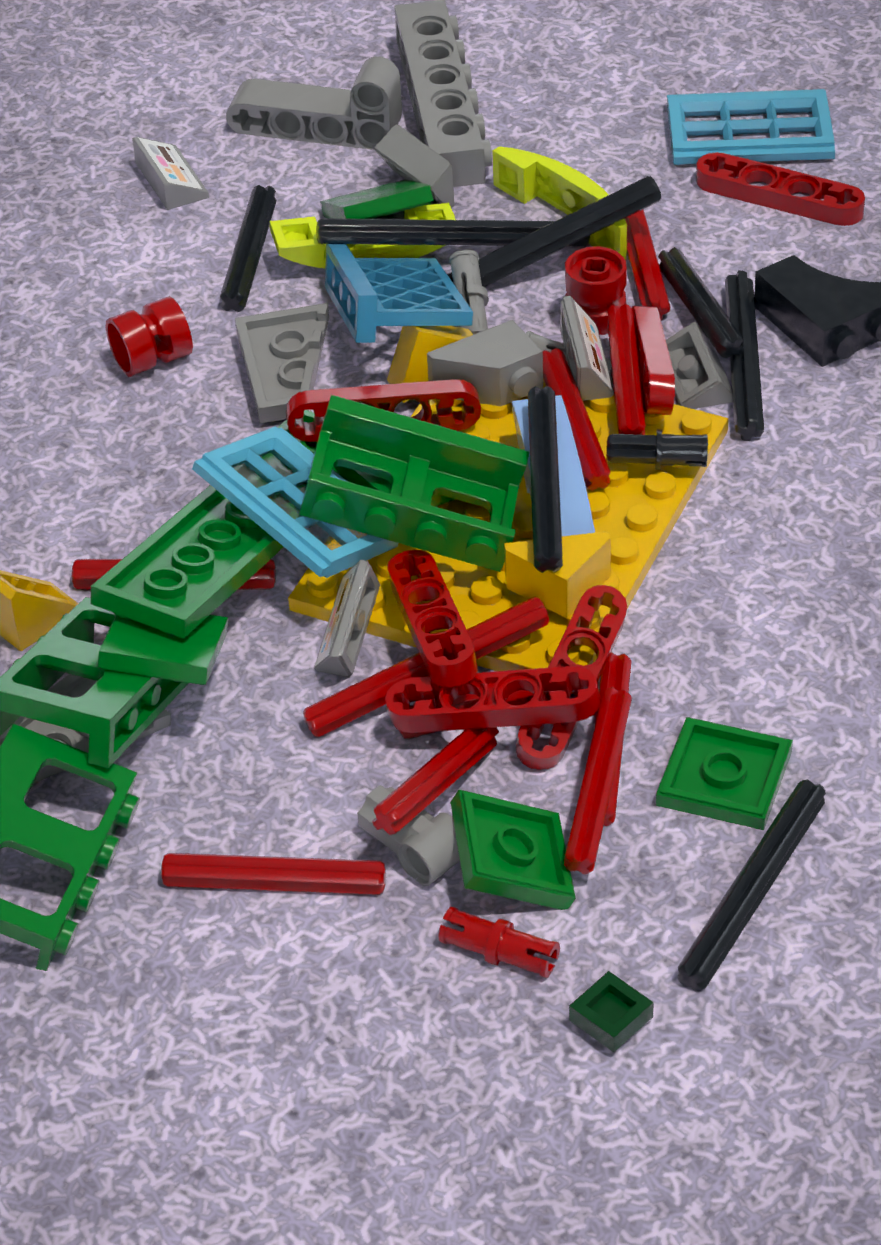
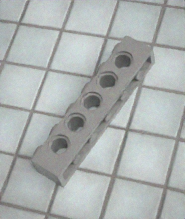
[394,0,492,187]

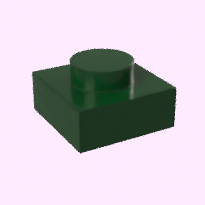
[569,971,654,1052]

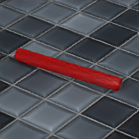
[303,597,549,737]

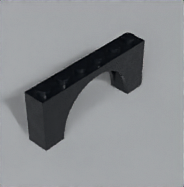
[754,255,881,367]

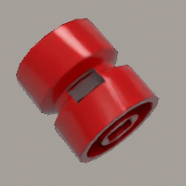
[565,246,627,335]
[105,296,193,377]

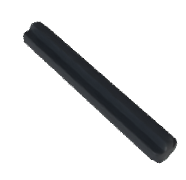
[220,185,277,312]
[658,247,744,358]

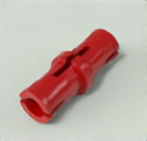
[438,907,560,978]

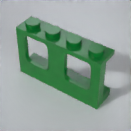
[299,395,529,572]
[0,597,189,768]
[0,723,140,971]

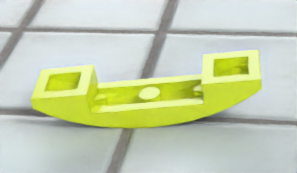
[492,146,627,260]
[270,203,456,269]

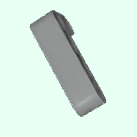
[226,56,402,150]

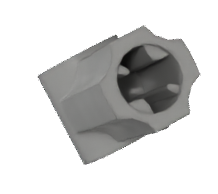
[357,785,460,886]

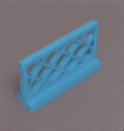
[325,244,473,343]

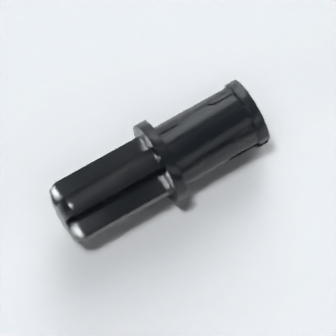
[606,429,708,470]

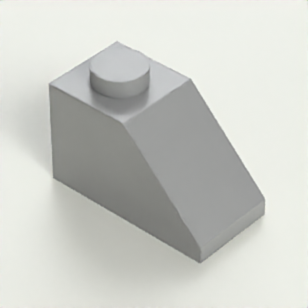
[427,320,543,406]

